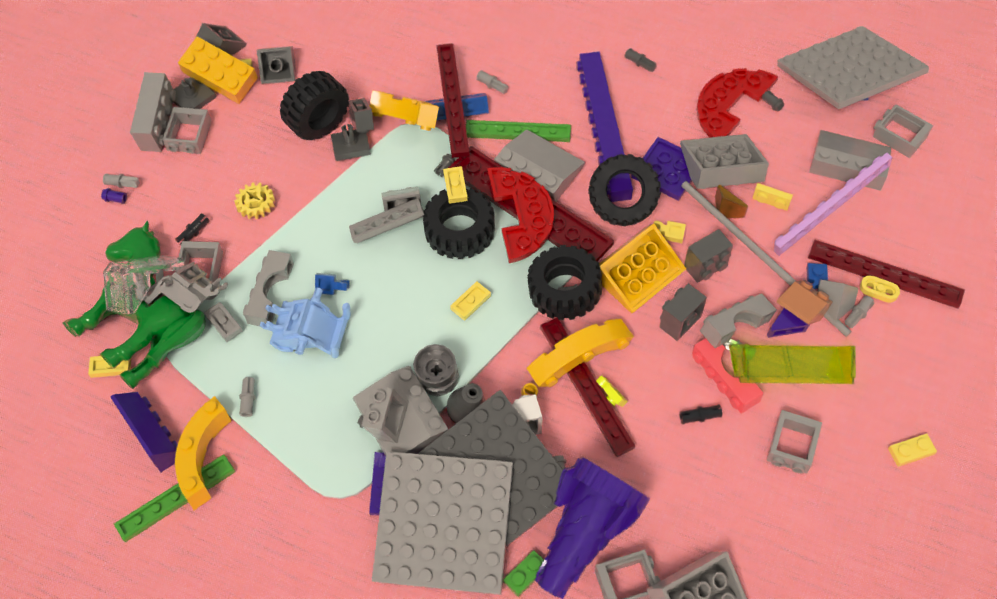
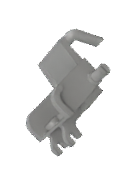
[134,262,228,313]

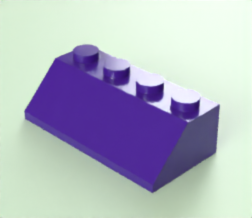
[110,392,178,472]

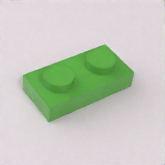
[503,550,544,597]

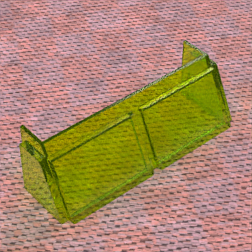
[729,344,856,384]

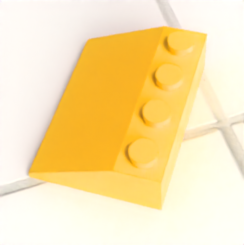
[599,223,686,313]

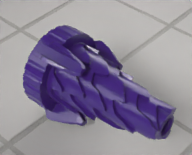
[535,456,650,599]

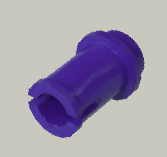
[101,188,127,204]

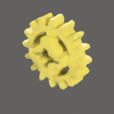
[234,182,275,219]

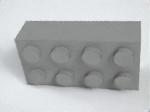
[130,72,176,152]

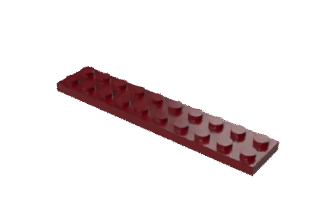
[448,146,614,262]

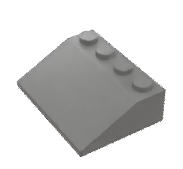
[494,129,585,202]
[809,130,891,191]
[680,134,769,189]
[353,366,449,456]
[647,551,747,599]

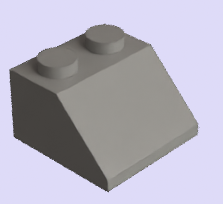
[381,187,421,211]

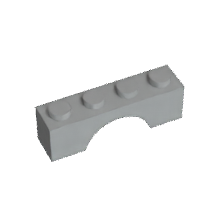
[243,250,294,326]
[700,293,777,348]

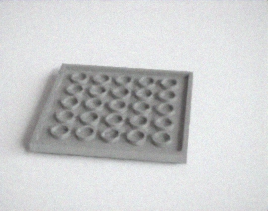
[777,26,929,109]
[372,451,513,595]

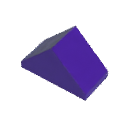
[767,308,810,338]

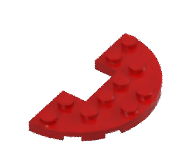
[697,68,779,138]
[487,167,554,263]

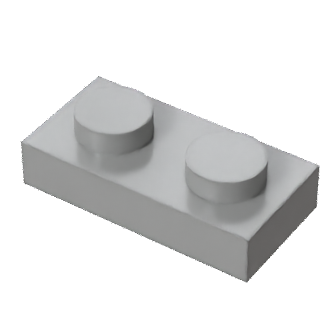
[204,302,243,342]

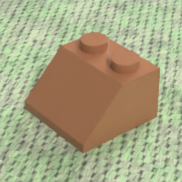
[776,280,833,325]

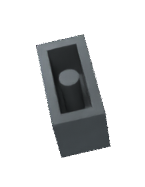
[348,98,374,133]

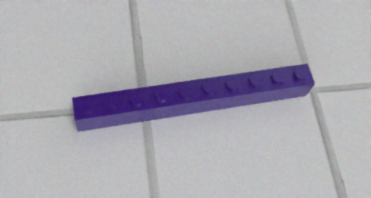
[576,51,633,202]

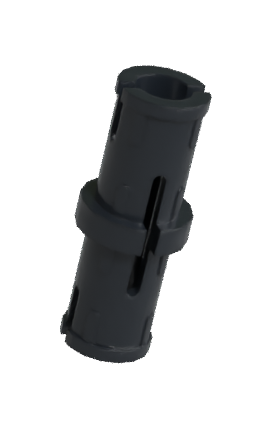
[175,213,209,245]
[679,404,722,424]

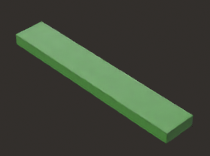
[466,120,571,142]
[114,454,235,543]

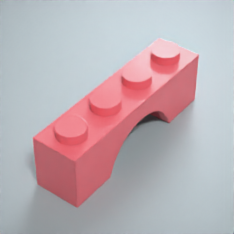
[692,338,764,414]

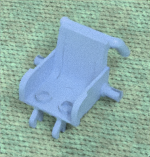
[260,288,351,358]

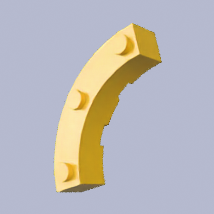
[370,90,439,131]
[527,319,634,387]
[175,396,231,510]

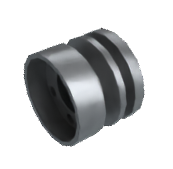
[413,344,459,396]

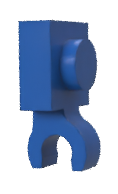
[315,273,350,295]

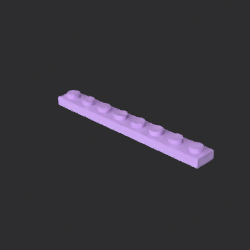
[774,153,892,256]

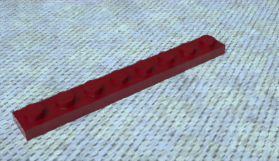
[436,43,470,158]
[808,240,965,309]
[540,318,635,457]

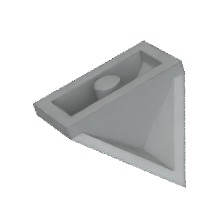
[817,280,859,321]

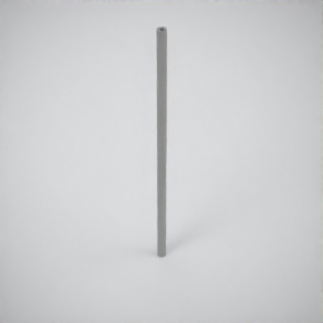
[681,181,852,337]

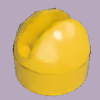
[521,383,538,396]

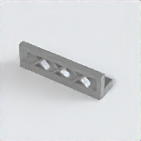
[349,198,424,243]

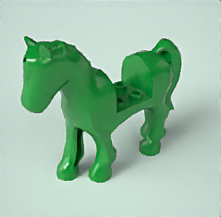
[62,221,206,389]

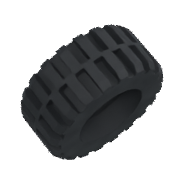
[280,71,349,140]
[588,154,661,226]
[423,188,495,259]
[527,245,602,320]

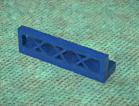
[424,93,489,120]

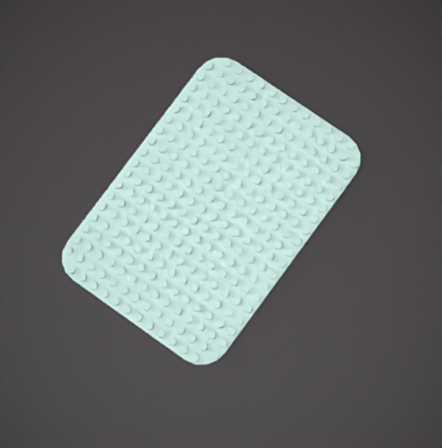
[167,124,573,499]

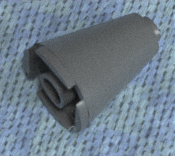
[447,383,486,423]

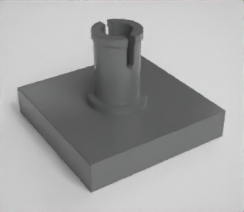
[173,77,217,116]
[331,124,371,161]

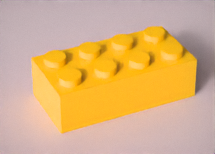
[178,37,258,104]

